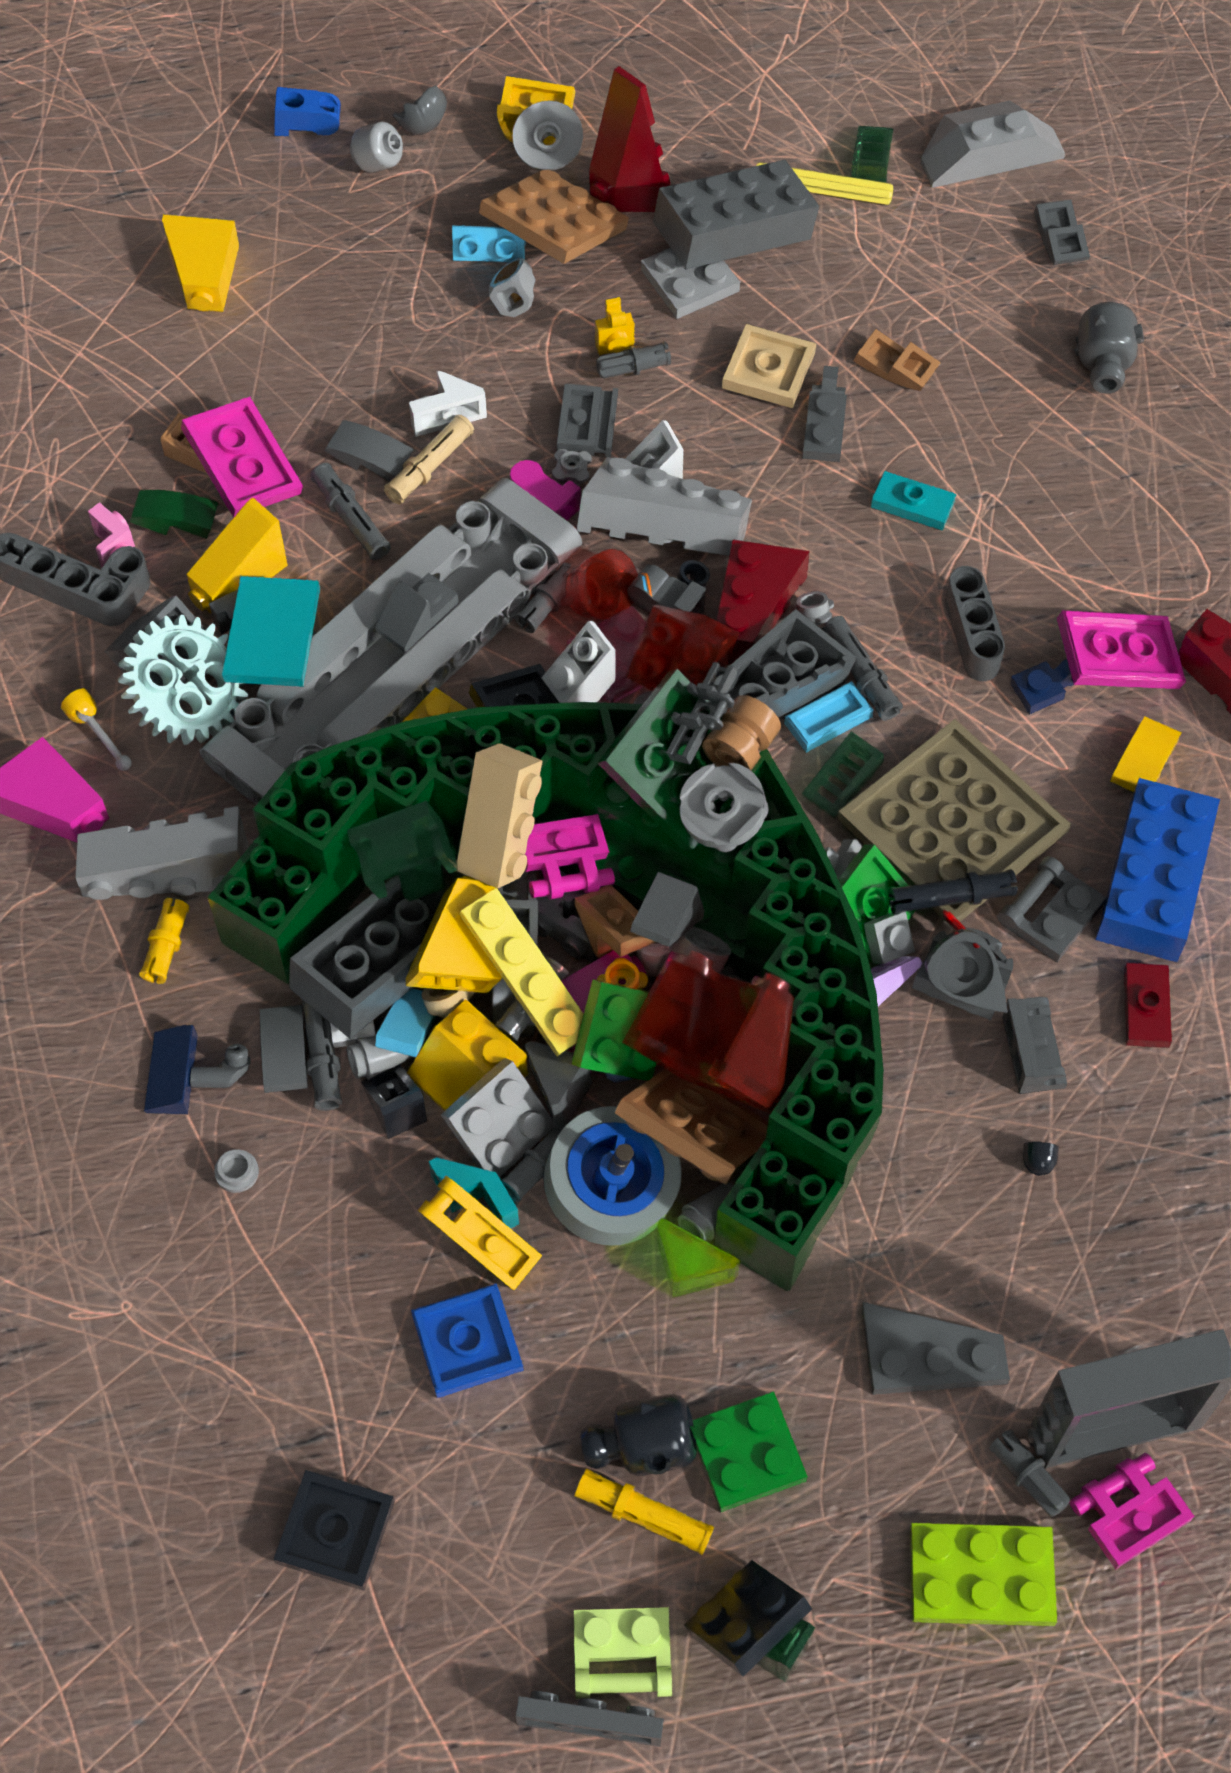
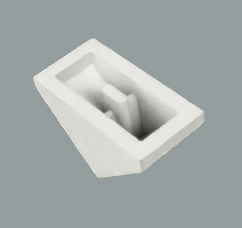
[625,420,684,479]

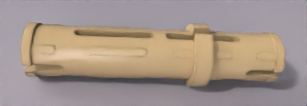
[384,414,474,505]

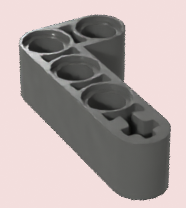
[0,533,151,626]

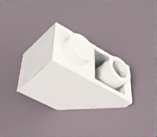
[542,621,615,703]

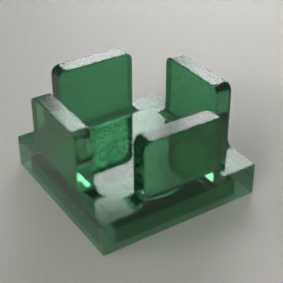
[347,801,459,901]

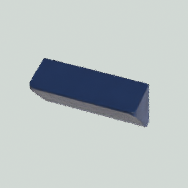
[144,1025,198,1115]

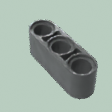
[945,566,1005,681]

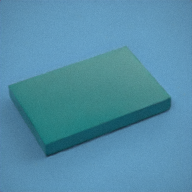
[222,576,320,687]

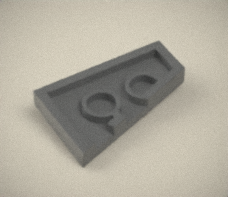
[861,1302,1010,1395]

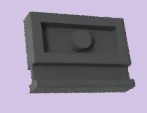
[557,384,618,457]

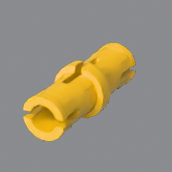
[139,898,190,984]

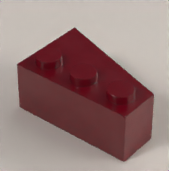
[712,540,810,665]

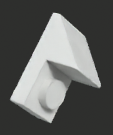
[409,371,487,437]

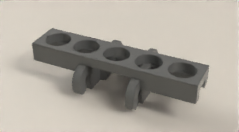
[666,662,738,764]

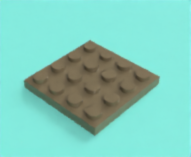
[838,719,1071,928]

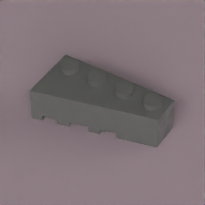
[708,609,857,717]

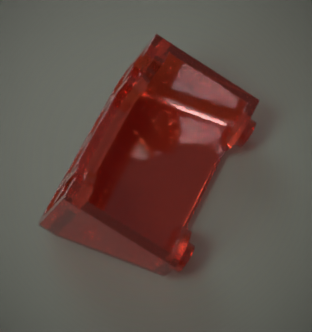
[622,950,794,1114]

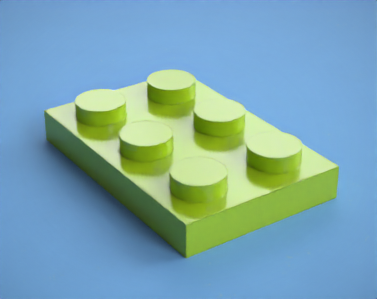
[910,1523,1057,1626]

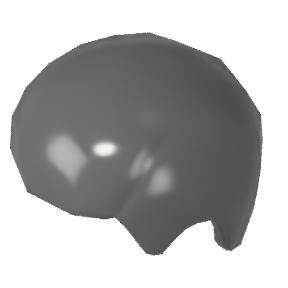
[393,85,447,135]

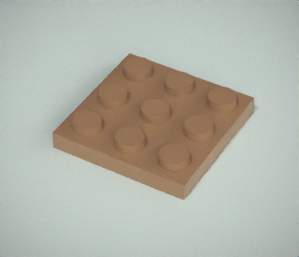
[479,170,629,264]
[615,1063,768,1185]

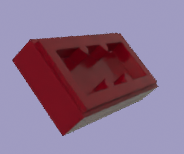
[1124,963,1172,1048]

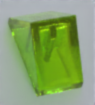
[657,1218,740,1298]

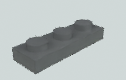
[516,1691,664,1747]

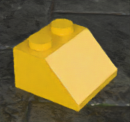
[407,999,528,1111]

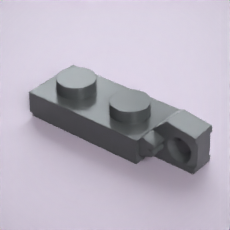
[802,366,847,462]

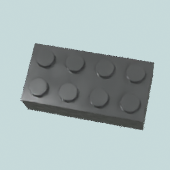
[653,160,819,270]
[289,864,445,1039]

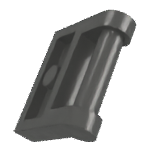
[997,856,1107,962]

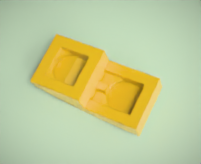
[1110,716,1182,792]

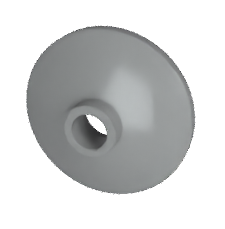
[512,101,583,171]

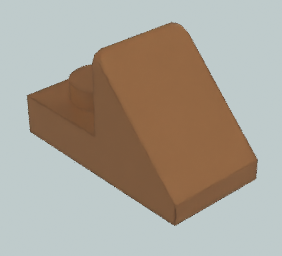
[575,885,656,959]

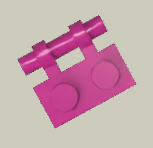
[525,814,615,900]
[1069,1452,1195,1570]

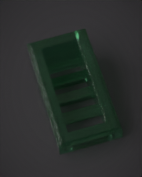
[851,126,893,183]
[802,731,884,818]

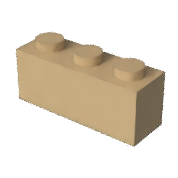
[456,743,542,888]

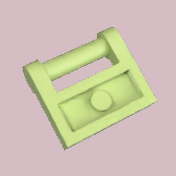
[574,1607,672,1699]

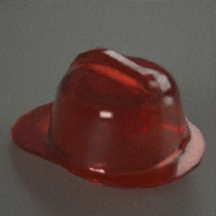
[561,549,638,620]

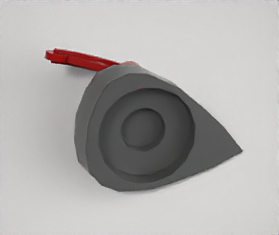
[925,909,1007,1013]

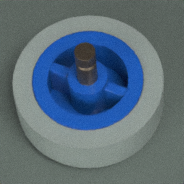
[544,1106,681,1245]

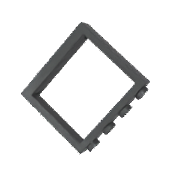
[1028,1329,1231,1469]

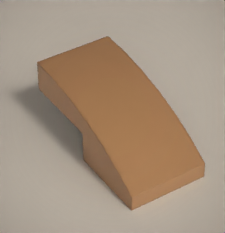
[853,329,941,391]

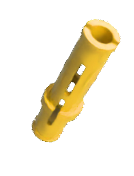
[574,1468,714,1555]

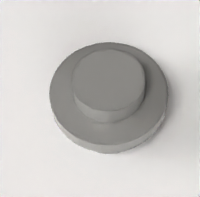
[214,1149,259,1193]

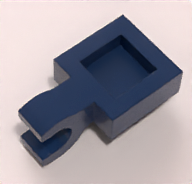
[1010,659,1074,715]

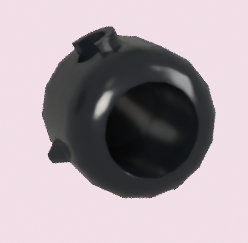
[580,1394,697,1476]

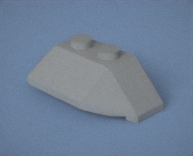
[920,100,1065,188]

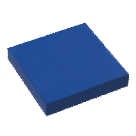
[411,1283,524,1398]

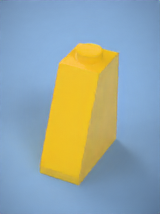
[162,214,239,312]
[186,498,288,613]
[405,876,502,993]

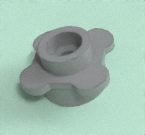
[552,449,592,485]
[795,591,834,625]

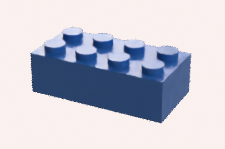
[1095,778,1220,962]

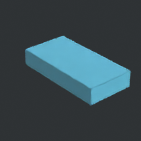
[784,681,874,753]
[375,988,438,1057]

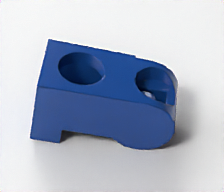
[275,87,341,137]

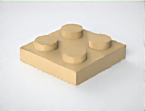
[722,324,816,408]

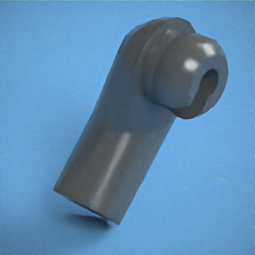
[190,1044,251,1088]

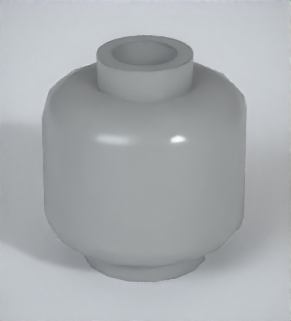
[350,122,403,173]

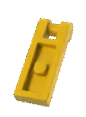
[417,1176,542,1290]

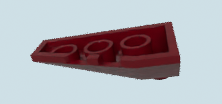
[589,66,671,212]

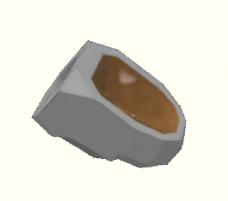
[489,258,536,318]

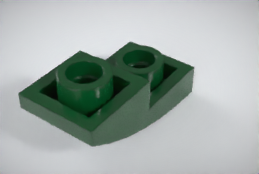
[129,490,218,539]

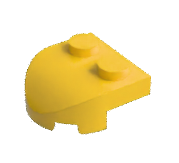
[497,76,575,145]

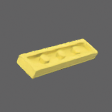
[459,888,584,1057]

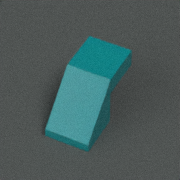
[429,1157,519,1229]

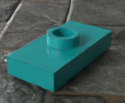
[871,471,956,531]

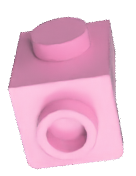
[88,502,135,568]

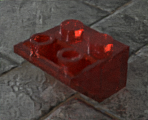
[625,605,740,691]

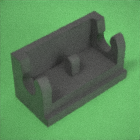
[1002,997,1067,1094]

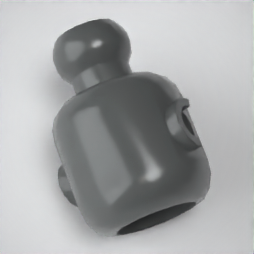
[1074,302,1144,394]

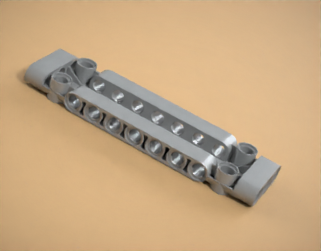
[199,478,582,805]

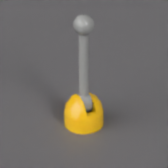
[61,688,132,771]

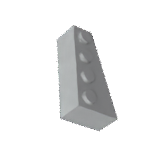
[577,457,752,556]
[75,806,249,900]

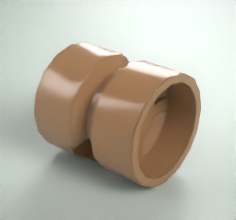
[702,695,781,770]

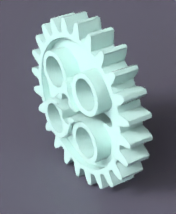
[118,615,248,745]

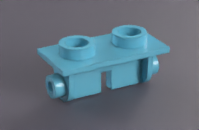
[452,225,526,262]

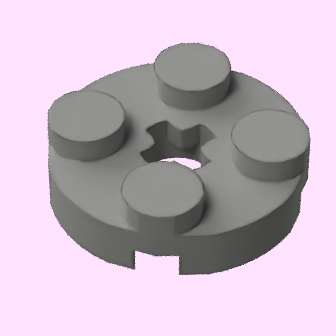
[680,763,768,852]

